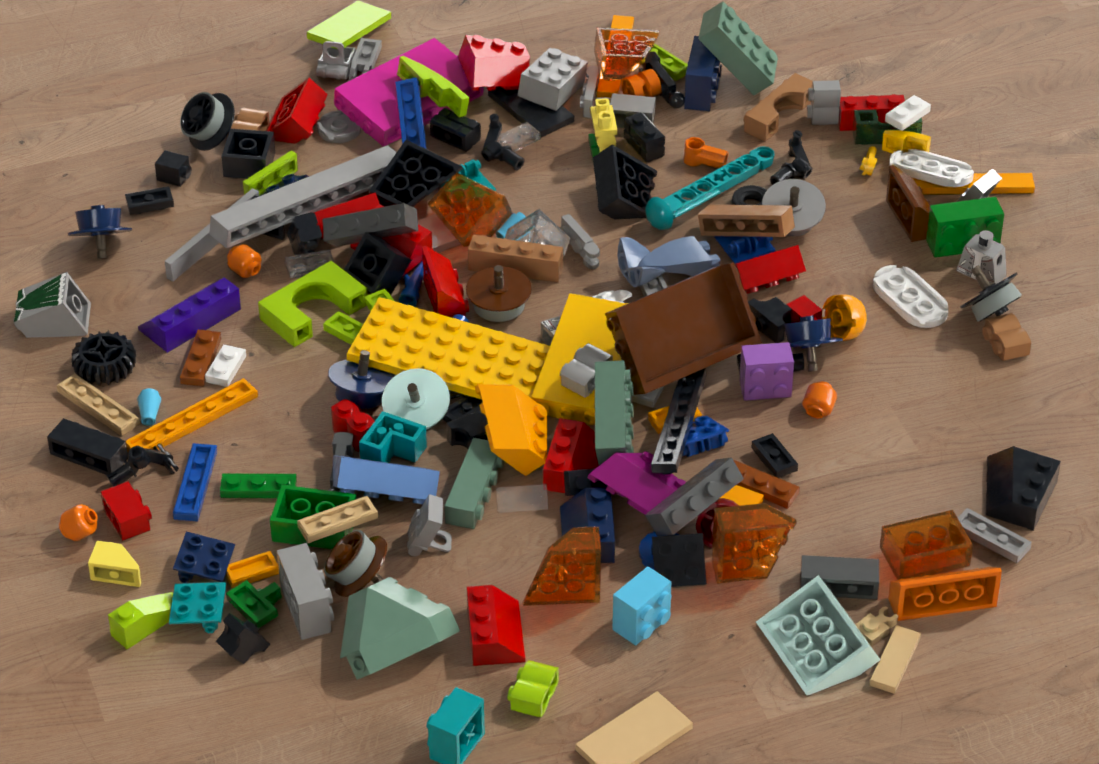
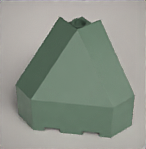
[340,577,460,680]

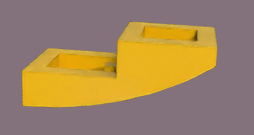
[882,130,931,153]

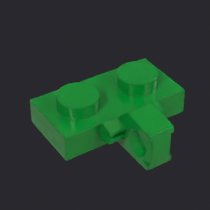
[226,580,282,628]

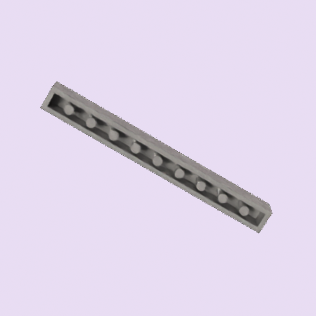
[209,145,396,248]

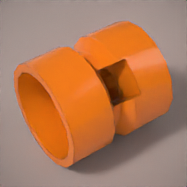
[621,69,661,97]

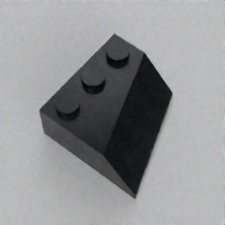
[369,140,463,207]
[593,145,657,220]
[986,446,1061,531]

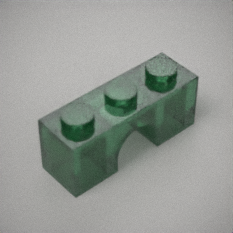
[852,110,923,145]

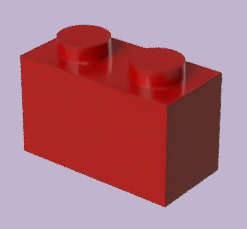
[100,481,152,541]

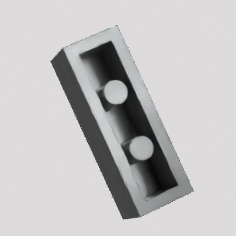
[800,555,879,600]

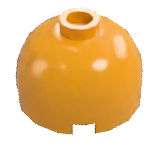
[822,294,867,341]

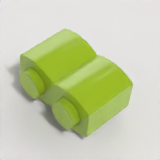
[507,660,559,718]

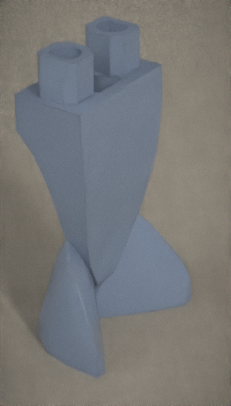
[617,236,721,287]

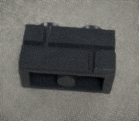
[430,108,481,152]
[624,112,665,162]
[287,212,322,257]

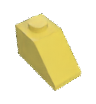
[88,541,141,587]

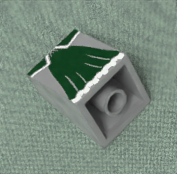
[13,272,91,338]

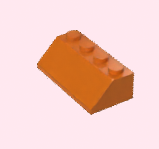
[888,567,1002,621]

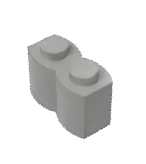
[807,80,841,125]
[560,343,613,398]

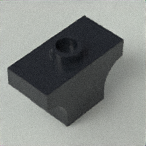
[748,297,792,343]
[447,410,488,449]
[216,613,270,664]

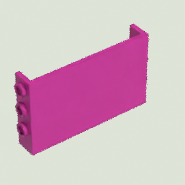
[334,38,484,147]

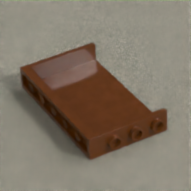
[605,262,762,395]

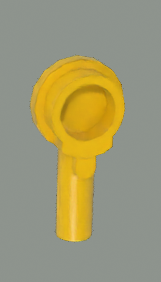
[859,146,877,176]

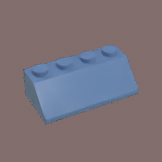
[333,455,440,504]

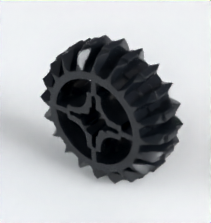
[71,330,136,386]

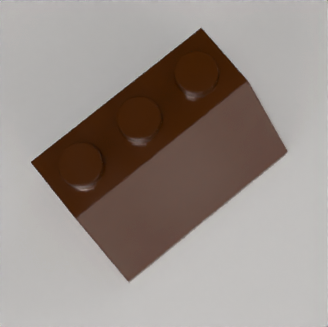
[886,165,931,242]

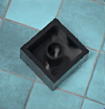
[221,128,276,179]
[344,232,412,295]

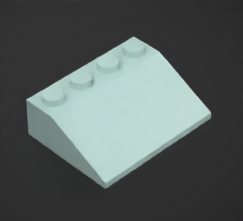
[756,575,880,696]

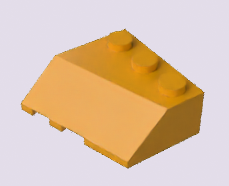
[475,384,547,476]

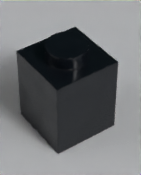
[155,150,192,187]

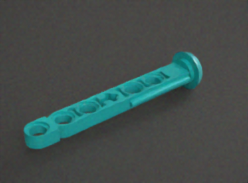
[645,146,775,230]

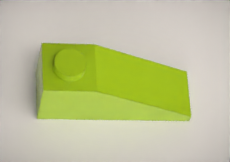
[108,592,173,650]

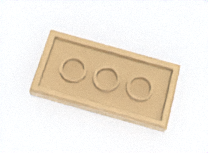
[576,691,693,764]

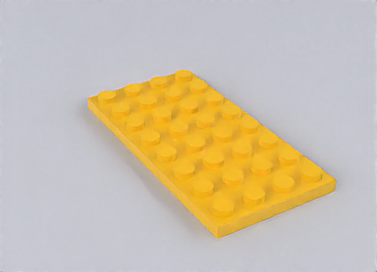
[346,297,550,400]

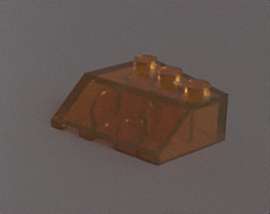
[594,28,660,81]
[427,173,513,247]
[712,503,797,584]
[523,527,601,606]

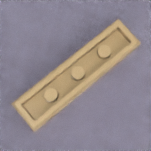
[57,373,140,436]

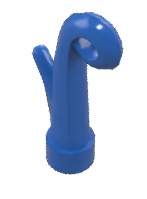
[399,262,423,307]

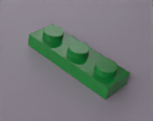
[220,473,297,498]

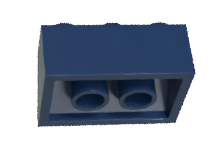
[560,487,615,565]

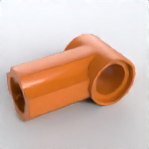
[683,137,729,169]

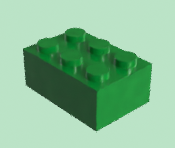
[926,197,1004,258]
[270,485,356,549]

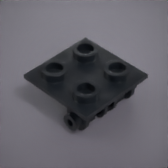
[651,533,707,587]

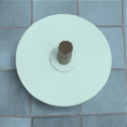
[382,369,450,430]

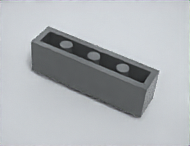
[323,203,418,247]
[645,457,744,536]

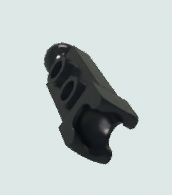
[639,51,685,108]

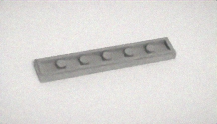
[165,188,259,281]

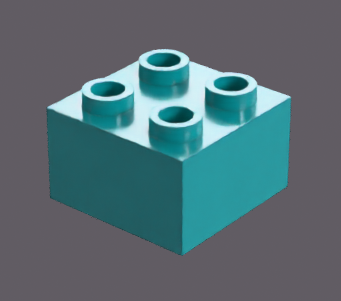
[426,687,485,764]

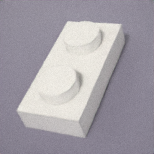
[885,95,931,131]
[205,344,246,387]

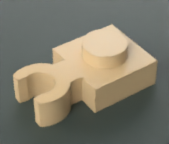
[855,606,898,647]

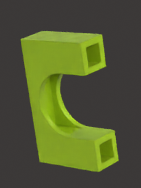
[258,261,367,348]

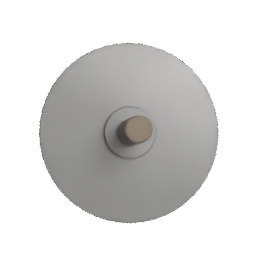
[762,179,826,236]

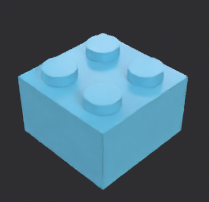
[612,566,672,646]

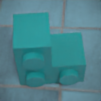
[359,411,427,463]

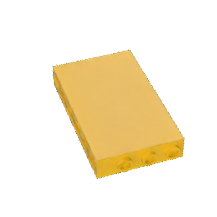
[531,293,628,425]

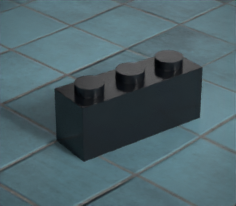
[47,418,128,475]

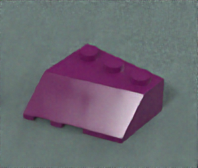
[587,451,686,514]

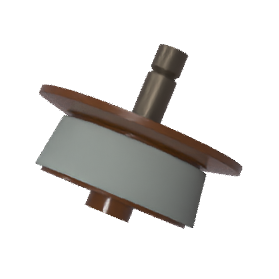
[466,265,532,322]
[324,530,387,597]

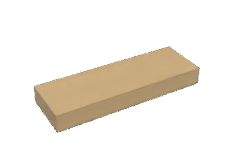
[297,496,378,543]
[870,625,921,694]

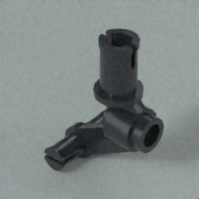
[481,114,525,170]
[770,130,813,185]
[107,444,179,486]

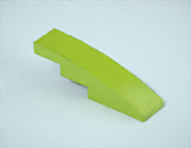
[397,56,469,117]

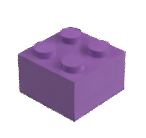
[739,342,794,401]

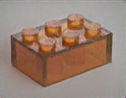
[880,510,973,580]

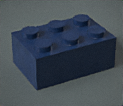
[684,36,722,111]

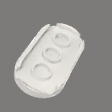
[889,149,974,187]
[873,265,948,328]

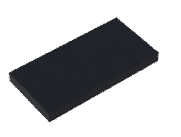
[488,86,575,138]

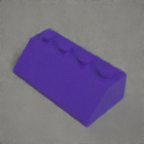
[138,277,241,353]

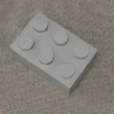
[518,48,588,111]
[277,543,334,640]

